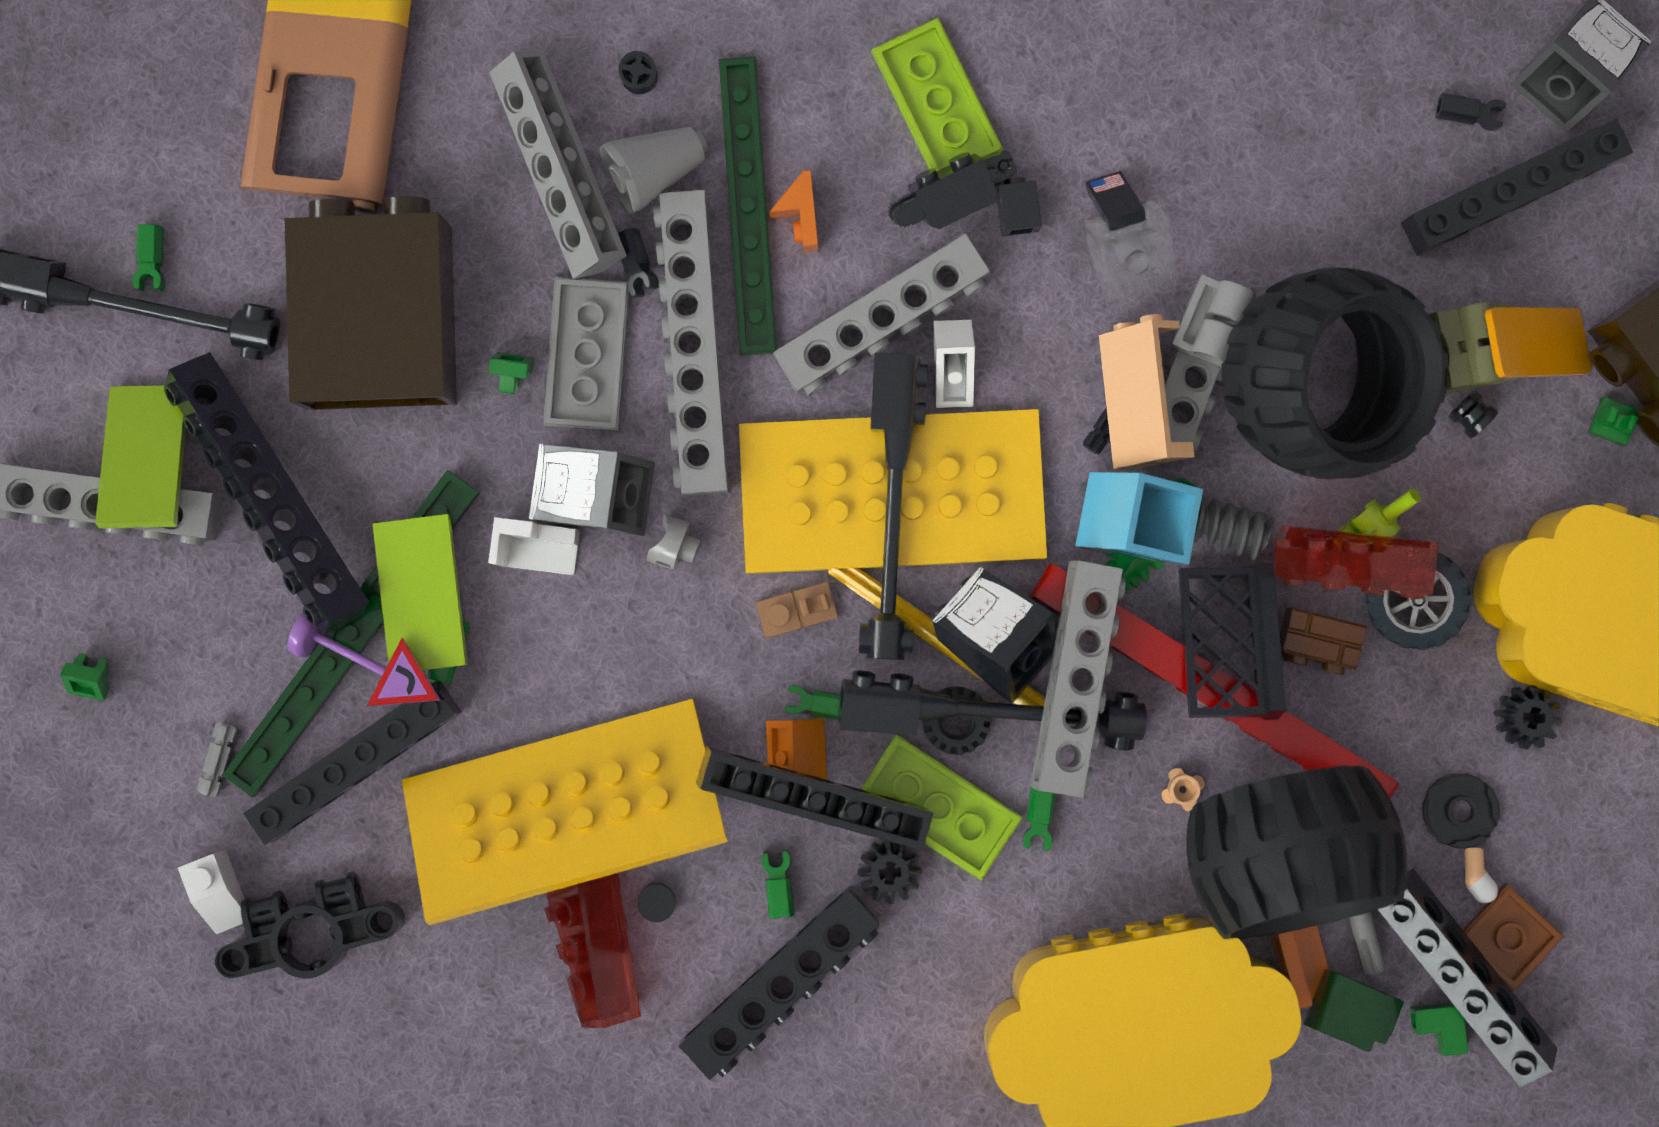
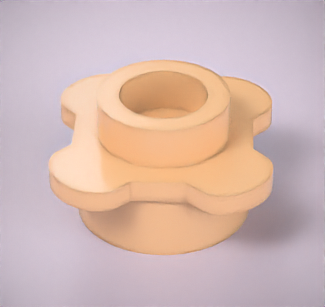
[1161,768,1205,811]

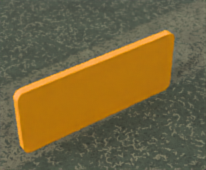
[1485,307,1592,378]

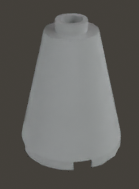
[599,126,708,214]

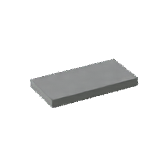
[543,277,629,432]

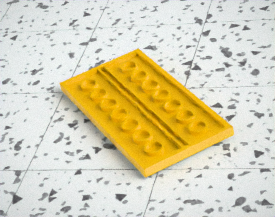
[739,409,1047,574]
[402,699,728,925]

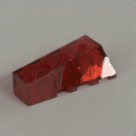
[1274,525,1438,599]
[544,873,641,1028]

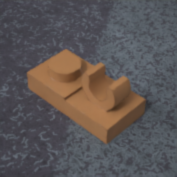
[755,582,838,638]

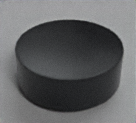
[637,883,676,922]

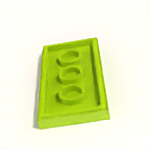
[871,17,1004,171]
[95,385,186,528]
[372,514,468,671]
[860,734,1023,881]

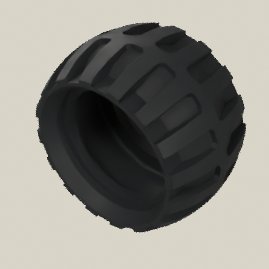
[1221,268,1448,479]
[1186,765,1407,939]

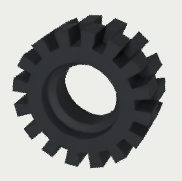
[923,686,992,755]

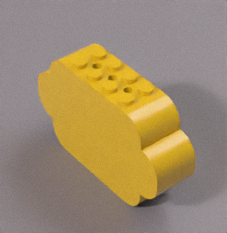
[1473,503,1659,727]
[984,913,1301,1127]

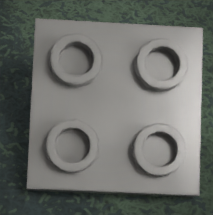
[1170,275,1256,369]

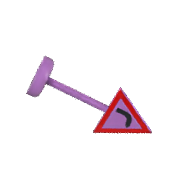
[287,613,441,707]

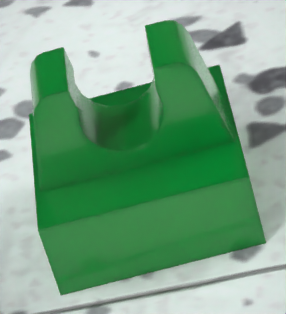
[488,352,534,394]
[1588,397,1639,446]
[60,653,109,701]

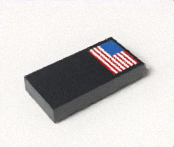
[1086,171,1146,231]

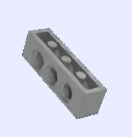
[1164,349,1222,452]

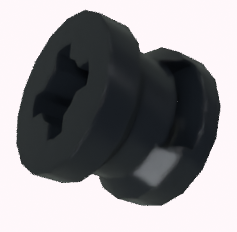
[619,51,658,95]
[1448,391,1498,438]

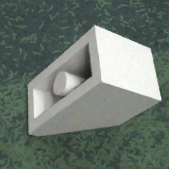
[934,320,975,408]
[178,850,245,934]

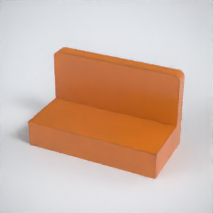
[766,718,827,780]
[1272,926,1329,1009]

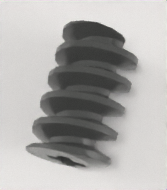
[1193,495,1275,561]

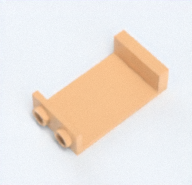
[1099,314,1195,469]

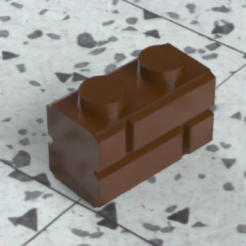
[1280,607,1367,675]

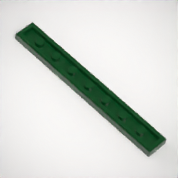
[719,56,777,356]

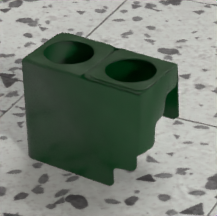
[1303,969,1404,1052]

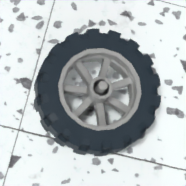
[1366,548,1472,650]

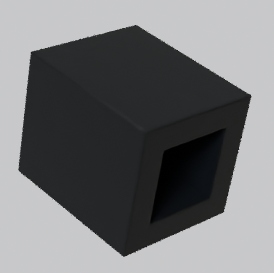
[996,177,1042,237]

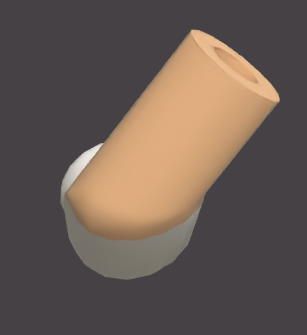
[1464,848,1498,903]

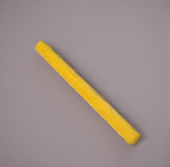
[828,568,1046,706]

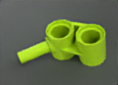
[1322,488,1421,574]

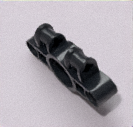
[215,872,405,979]

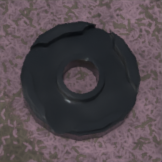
[1422,773,1500,849]

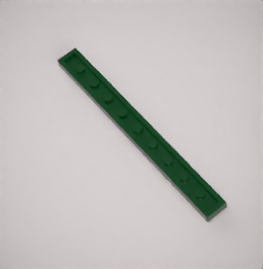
[222,470,480,797]

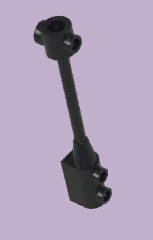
[0,249,280,360]
[859,352,928,660]
[837,670,1147,751]

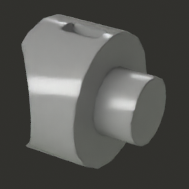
[647,514,701,571]

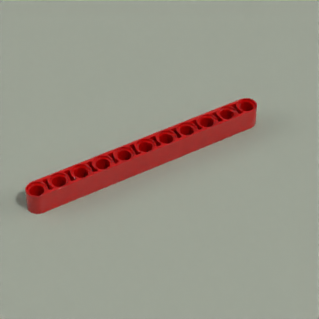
[1030,563,1399,798]

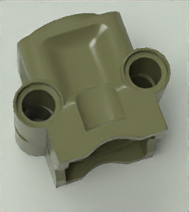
[1429,302,1521,395]

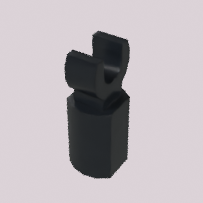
[1435,93,1506,131]
[618,228,659,297]

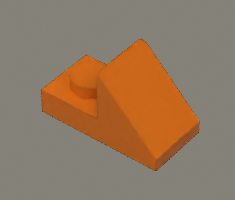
[769,170,818,253]

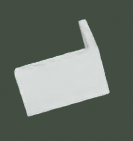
[489,517,580,575]

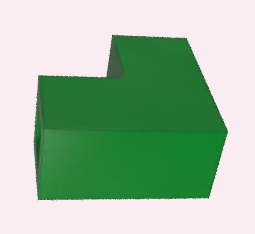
[1410,1003,1468,1056]

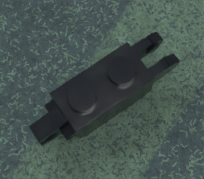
[887,150,1017,229]

